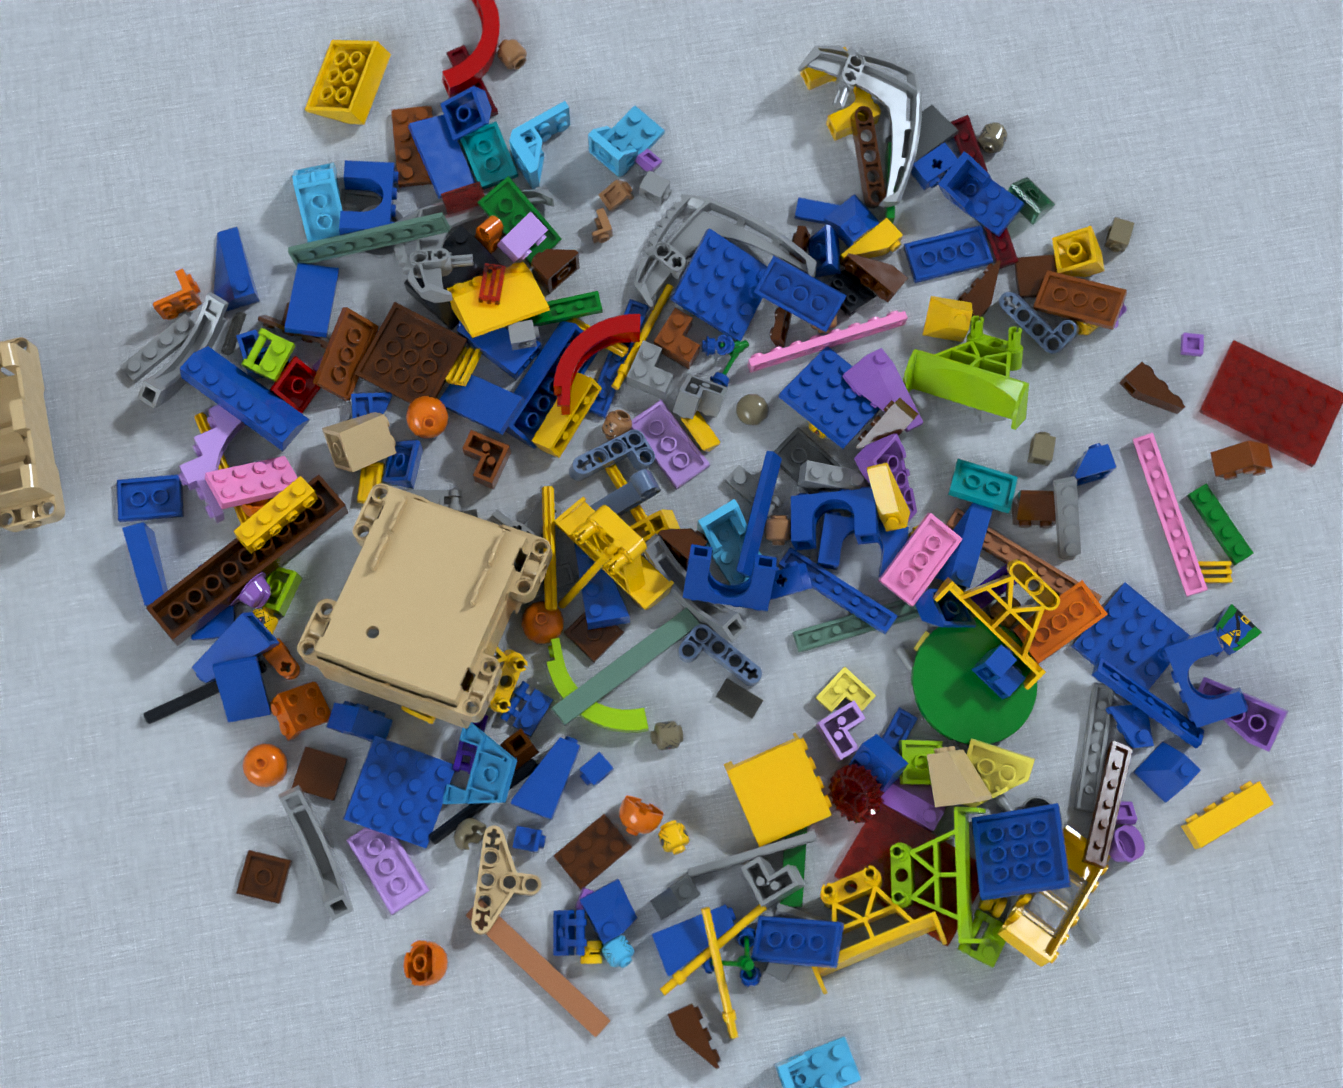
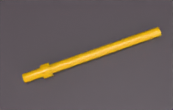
[611,284,674,390]
[558,539,622,609]
[660,904,767,996]
[701,907,738,1039]

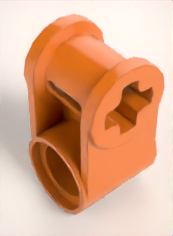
[475,215,503,254]
[263,638,300,680]

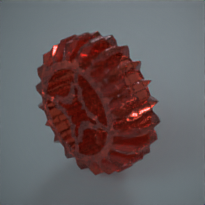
[828,764,885,824]

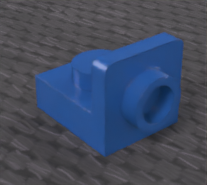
[512,826,546,853]

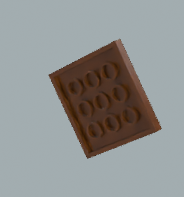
[354,302,468,404]

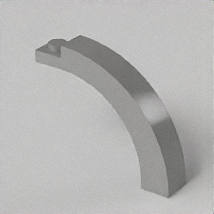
[137,292,229,409]
[643,534,747,642]
[278,785,353,920]

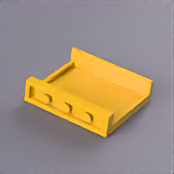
[723,732,832,847]

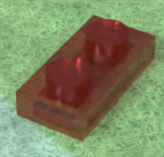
[441,181,485,215]

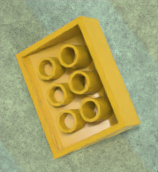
[305,40,391,125]
[447,262,550,338]

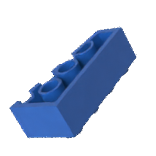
[574,543,630,630]

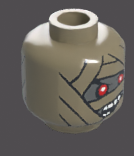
[978,122,1007,153]
[650,721,683,750]

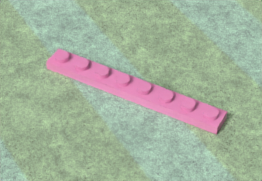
[747,311,907,373]
[1133,433,1208,597]

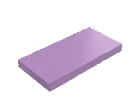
[631,400,710,490]
[346,827,430,915]

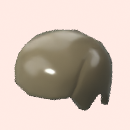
[736,394,769,425]
[454,818,486,850]

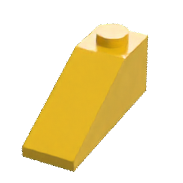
[840,218,903,264]
[867,463,910,532]
[629,509,680,542]

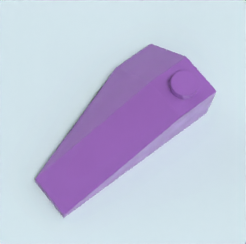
[842,348,924,432]
[854,433,917,522]
[1198,677,1289,752]
[854,777,947,833]

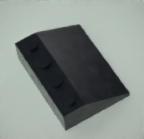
[404,225,504,330]

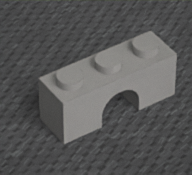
[798,460,867,491]

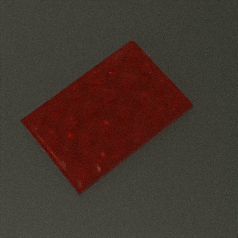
[1199,340,1343,467]
[833,801,980,947]

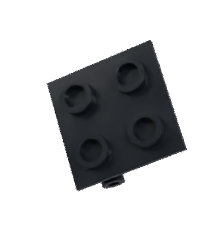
[824,269,876,317]

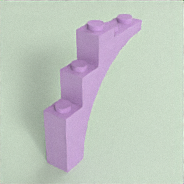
[178,405,246,523]

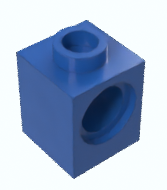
[580,752,614,787]

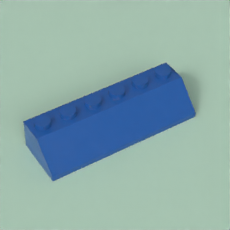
[505,321,599,449]
[180,346,309,451]

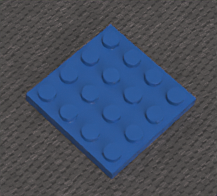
[670,228,768,342]
[778,347,881,449]
[1071,582,1190,690]
[343,736,454,848]
[972,803,1071,901]

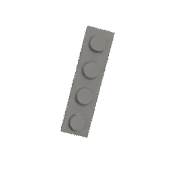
[121,313,195,383]
[1053,476,1081,558]

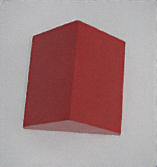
[270,356,321,413]

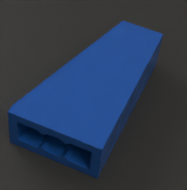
[457,322,542,380]
[122,522,168,607]
[192,612,280,683]
[511,736,581,820]
[652,904,736,977]

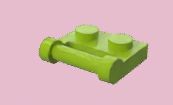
[241,328,295,382]
[957,909,1006,968]

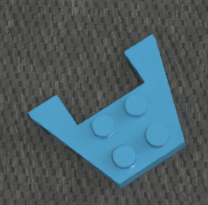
[443,723,517,804]

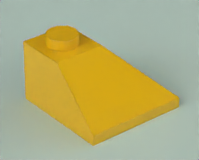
[1052,226,1105,277]
[922,296,973,342]

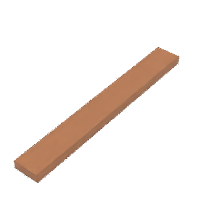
[946,508,1102,602]
[466,899,611,1038]

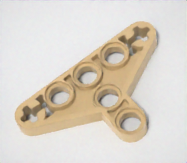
[471,826,541,935]

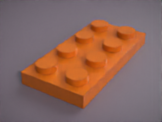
[1012,580,1108,664]

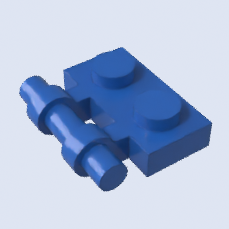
[500,681,554,737]
[553,910,587,956]

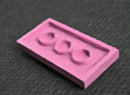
[205,456,298,509]
[878,513,963,607]

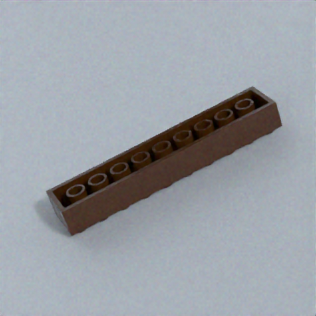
[146,475,348,646]

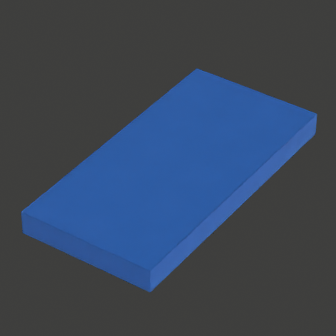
[408,115,477,199]
[903,225,993,283]
[753,256,847,332]
[284,263,339,338]
[439,372,525,435]
[751,916,844,968]

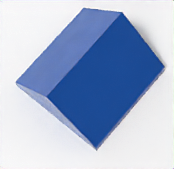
[808,225,841,278]
[382,440,423,489]

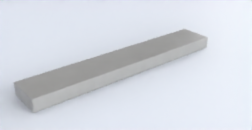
[1074,682,1115,813]
[688,831,817,878]

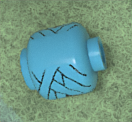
[601,935,634,968]

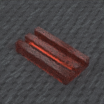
[478,263,506,305]

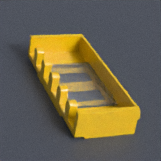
[998,825,1111,967]

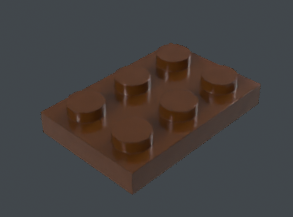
[554,814,632,890]

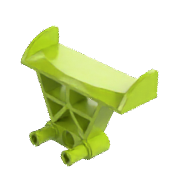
[903,316,1029,430]
[890,807,991,944]

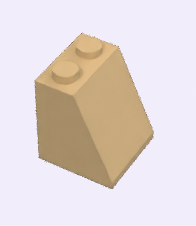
[322,412,396,472]
[927,746,992,807]

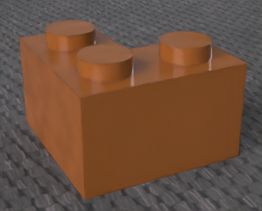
[654,308,700,369]
[462,430,511,490]
[1210,440,1273,480]

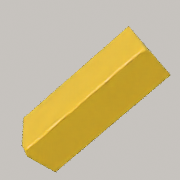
[681,411,720,452]

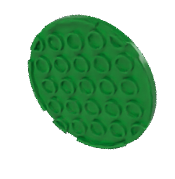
[911,617,1037,745]

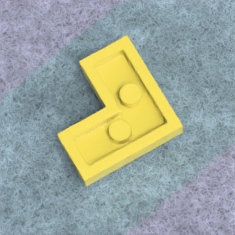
[815,667,876,713]

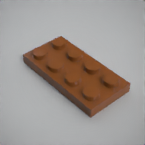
[391,106,433,188]
[1033,270,1127,330]
[313,307,379,401]

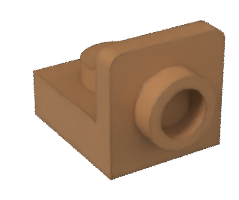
[598,179,634,212]
[592,208,613,243]

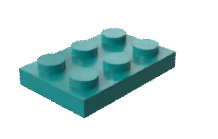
[460,121,518,191]
[948,459,1018,514]

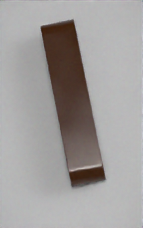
[850,106,886,208]

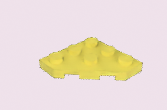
[962,739,1035,807]

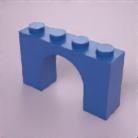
[339,160,399,235]
[791,487,880,551]
[816,512,909,577]
[682,544,777,611]
[1163,627,1248,728]

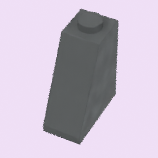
[650,875,701,920]

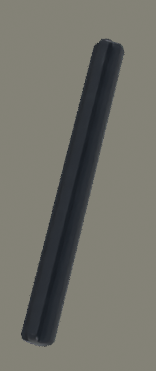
[144,660,267,724]
[428,759,538,844]

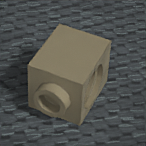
[1104,217,1135,252]
[1027,432,1056,466]

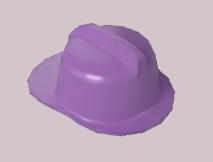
[230,572,271,608]
[1109,825,1145,862]

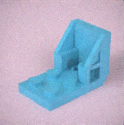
[509,101,570,190]
[588,105,665,177]
[292,162,343,243]
[697,499,761,585]
[774,1036,861,1088]

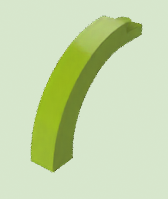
[547,638,649,733]

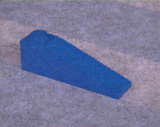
[214,227,260,312]
[934,503,993,589]

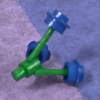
[702,335,749,388]
[701,927,761,987]

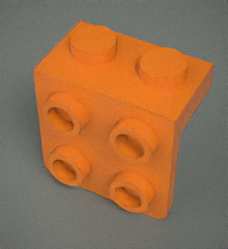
[153,268,202,320]
[270,682,331,741]

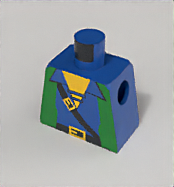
[1212,604,1262,657]

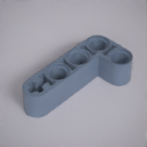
[999,292,1079,354]
[569,429,655,481]
[590,469,661,517]
[678,624,762,686]

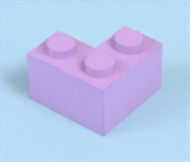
[497,212,548,263]
[815,700,866,762]

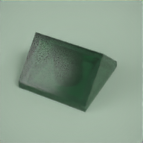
[1008,177,1056,225]

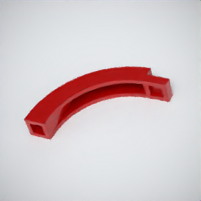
[442,0,500,98]
[553,314,641,415]

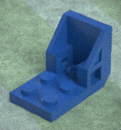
[938,152,1025,237]

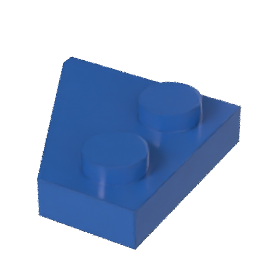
[351,392,392,419]
[1106,705,1154,749]

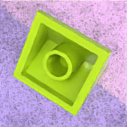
[262,567,303,617]

